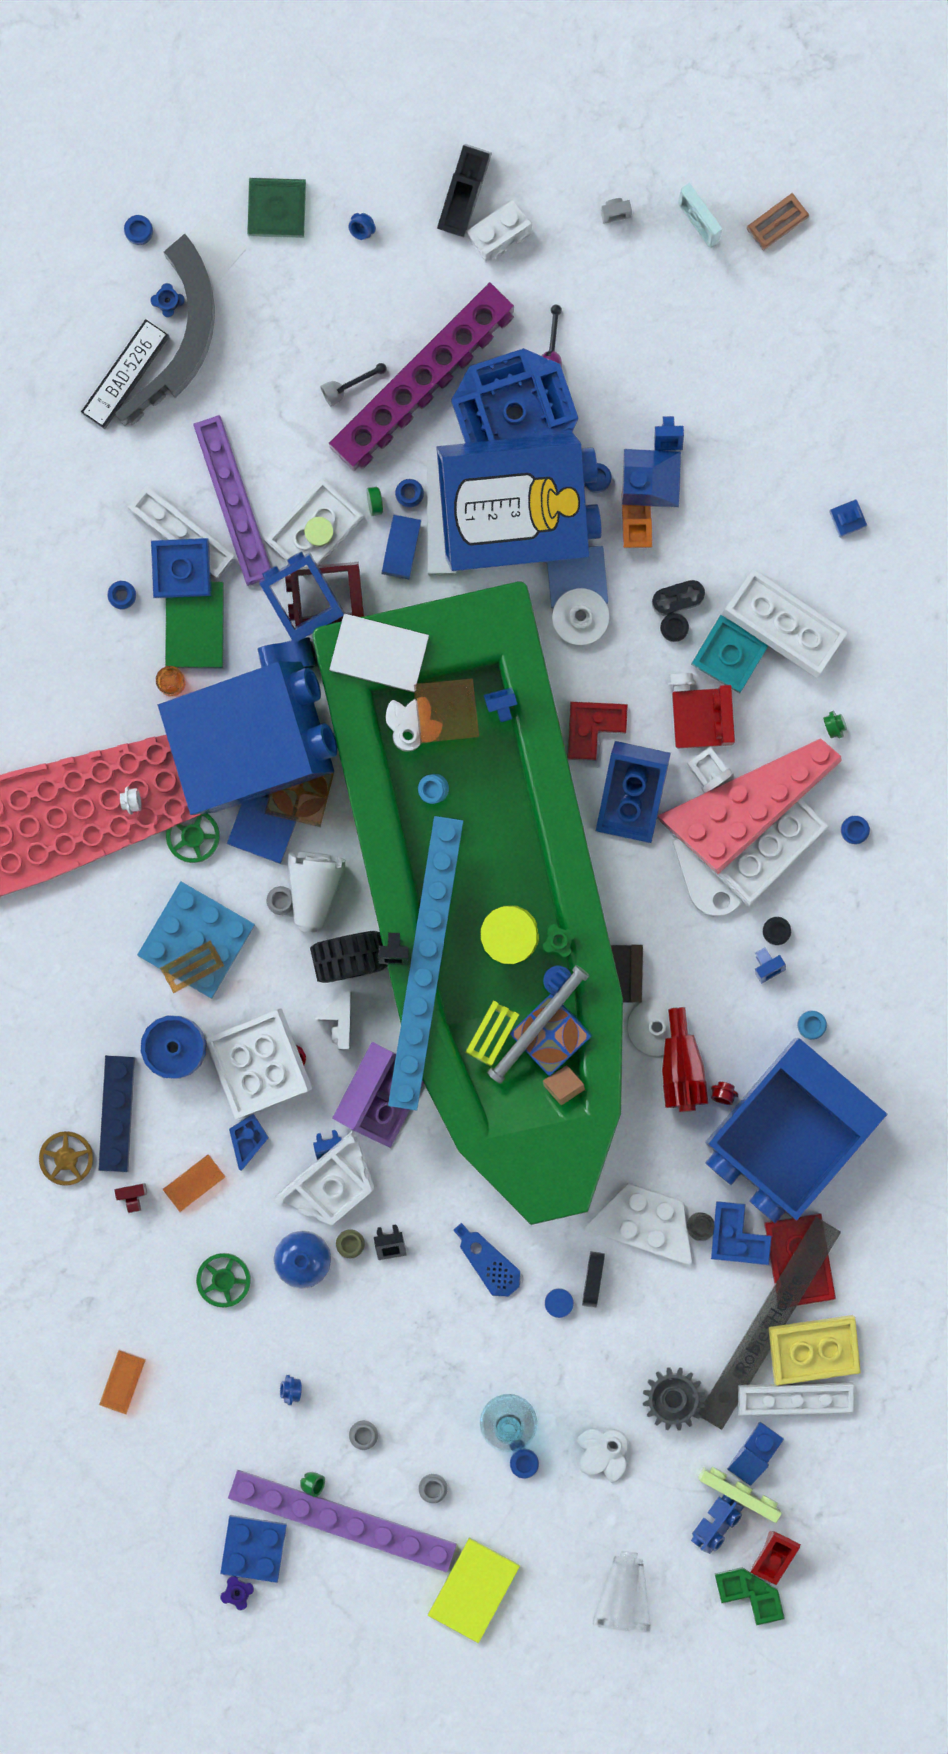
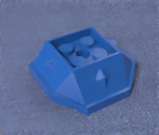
[451,348,578,443]

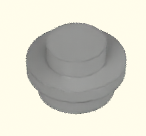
[266,886,293,915]
[349,1420,378,1450]
[419,1474,447,1503]

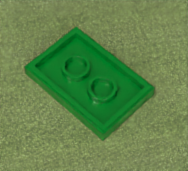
[165,582,224,668]

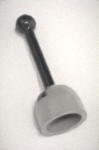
[320,363,387,407]

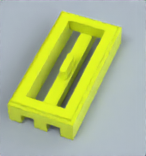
[465,1001,519,1066]

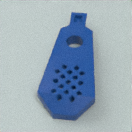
[453,1223,520,1297]

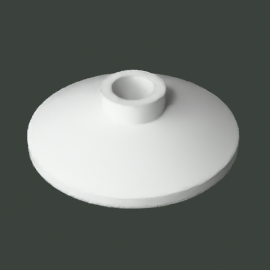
[552,588,609,645]
[628,998,677,1056]

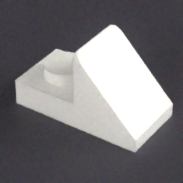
[315,991,352,1049]

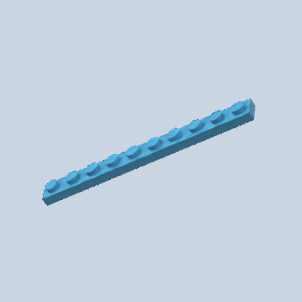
[388,816,463,1111]

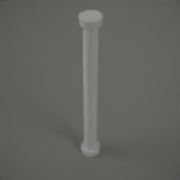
[488,965,589,1084]

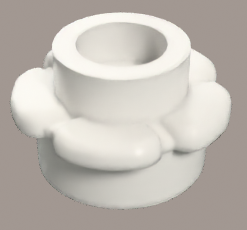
[667,673,696,691]
[120,786,141,814]

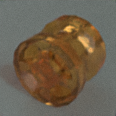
[156,666,186,697]

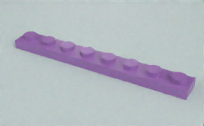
[228,1470,457,1572]

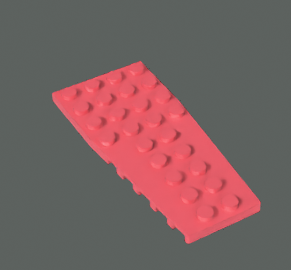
[0,735,201,897]

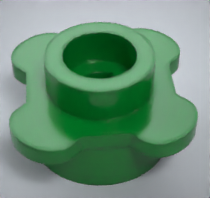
[543,924,575,957]

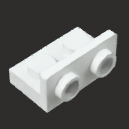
[466,199,532,261]

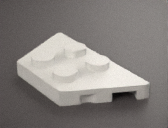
[273,1131,374,1225]
[585,1183,692,1265]

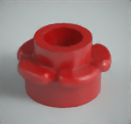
[711,1082,738,1105]

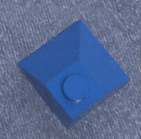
[622,449,681,507]

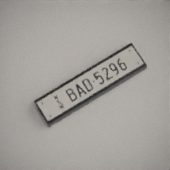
[81,319,169,429]

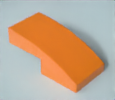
[621,493,652,548]

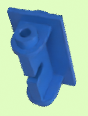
[691,1495,744,1554]

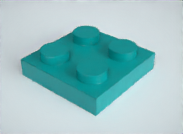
[691,615,768,694]

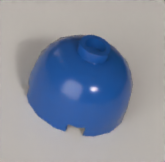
[273,1231,331,1289]

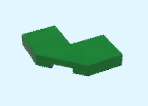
[715,1567,785,1626]

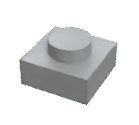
[601,198,632,224]

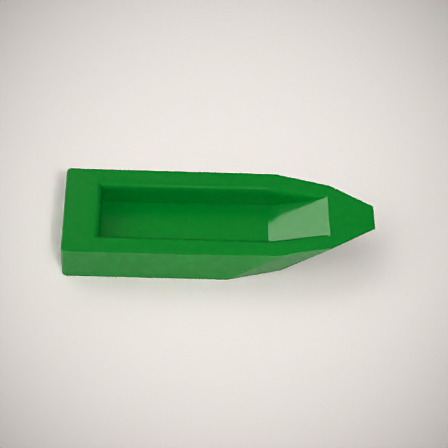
[312,581,623,1225]

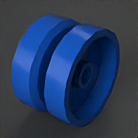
[140,1015,207,1079]

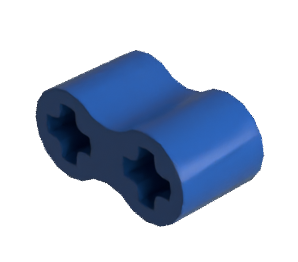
[257,637,316,669]

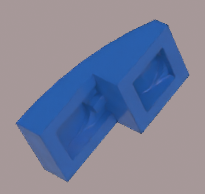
[381,514,421,580]

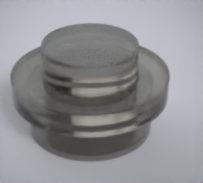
[686,1212,714,1241]

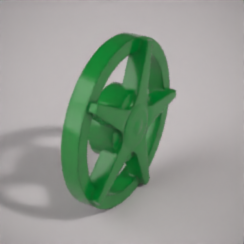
[166,814,220,863]
[196,1253,251,1308]

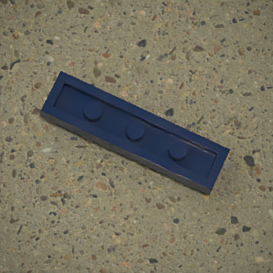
[98,1055,135,1172]

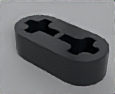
[652,580,705,616]
[582,1251,605,1308]

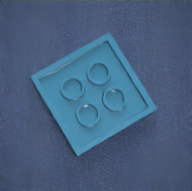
[137,881,255,999]

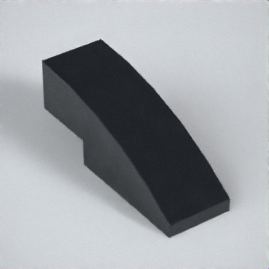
[437,144,492,237]

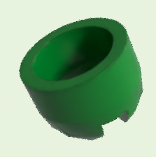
[300,1472,325,1497]

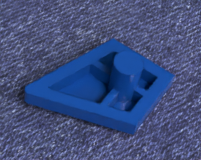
[229,1113,269,1171]

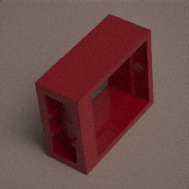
[285,561,364,627]

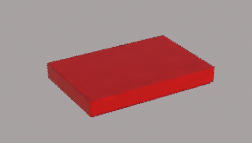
[764,1213,836,1308]

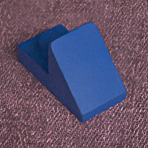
[727,1422,784,1486]

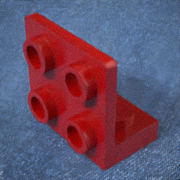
[672,685,735,749]

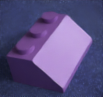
[332,1042,424,1148]

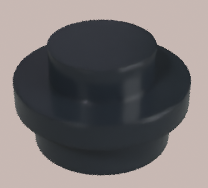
[660,613,689,642]
[762,917,791,945]

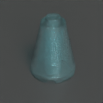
[480,1394,537,1452]

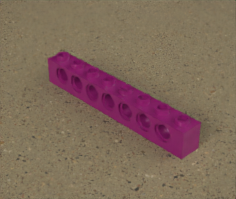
[329,282,514,471]

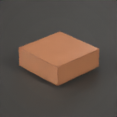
[543,1065,585,1105]

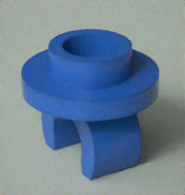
[543,966,571,995]

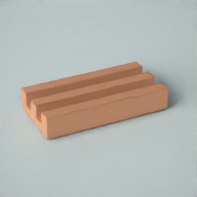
[746,193,809,251]

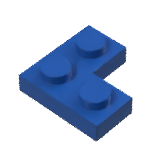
[711,1201,772,1265]

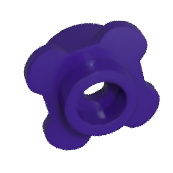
[220,1576,254,1610]

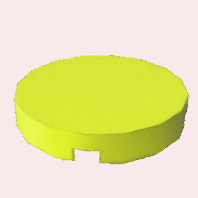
[481,906,539,964]

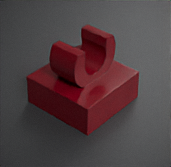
[114,1183,147,1213]

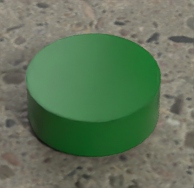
[367,486,383,516]

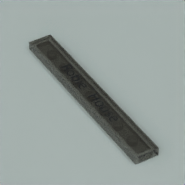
[698,1216,841,1430]

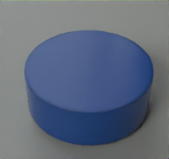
[124,215,153,245]
[584,463,612,493]
[545,1288,574,1318]
[510,1448,539,1479]

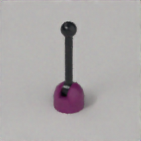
[541,304,562,368]

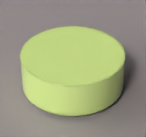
[304,517,333,547]

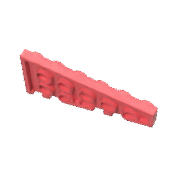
[658,738,842,874]

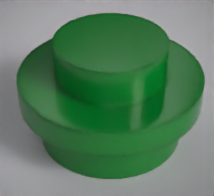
[823,710,847,739]

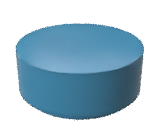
[418,774,449,804]
[797,1011,827,1039]

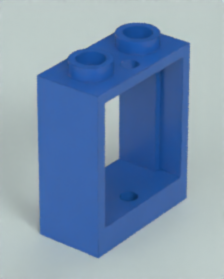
[259,551,344,643]

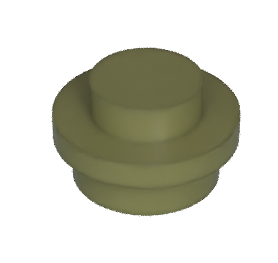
[336,1229,365,1258]

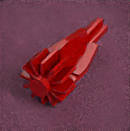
[662,1007,708,1112]

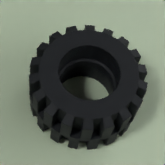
[310,931,387,983]

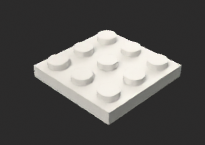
[205,1008,313,1119]

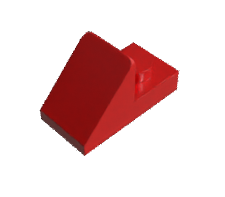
[750,1531,801,1585]

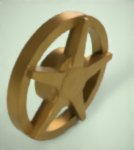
[39,1131,93,1185]

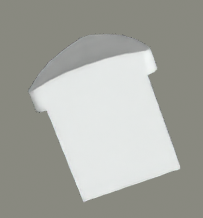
[687,746,733,793]

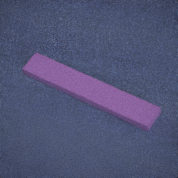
[193,415,271,586]

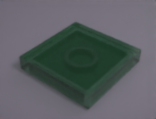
[247,178,306,238]

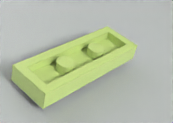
[698,1467,782,1523]

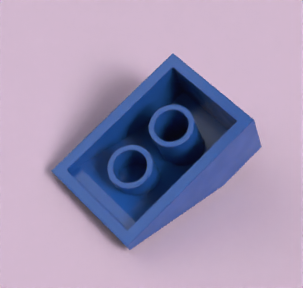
[595,741,671,843]

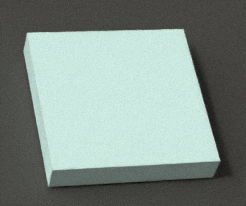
[678,183,723,248]

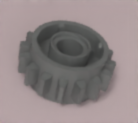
[643,1367,706,1431]

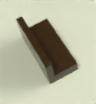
[611,944,643,1003]

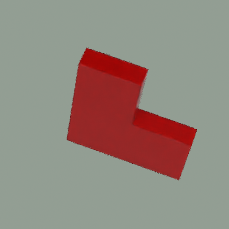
[568,702,628,761]

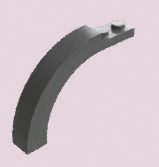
[115,234,215,426]

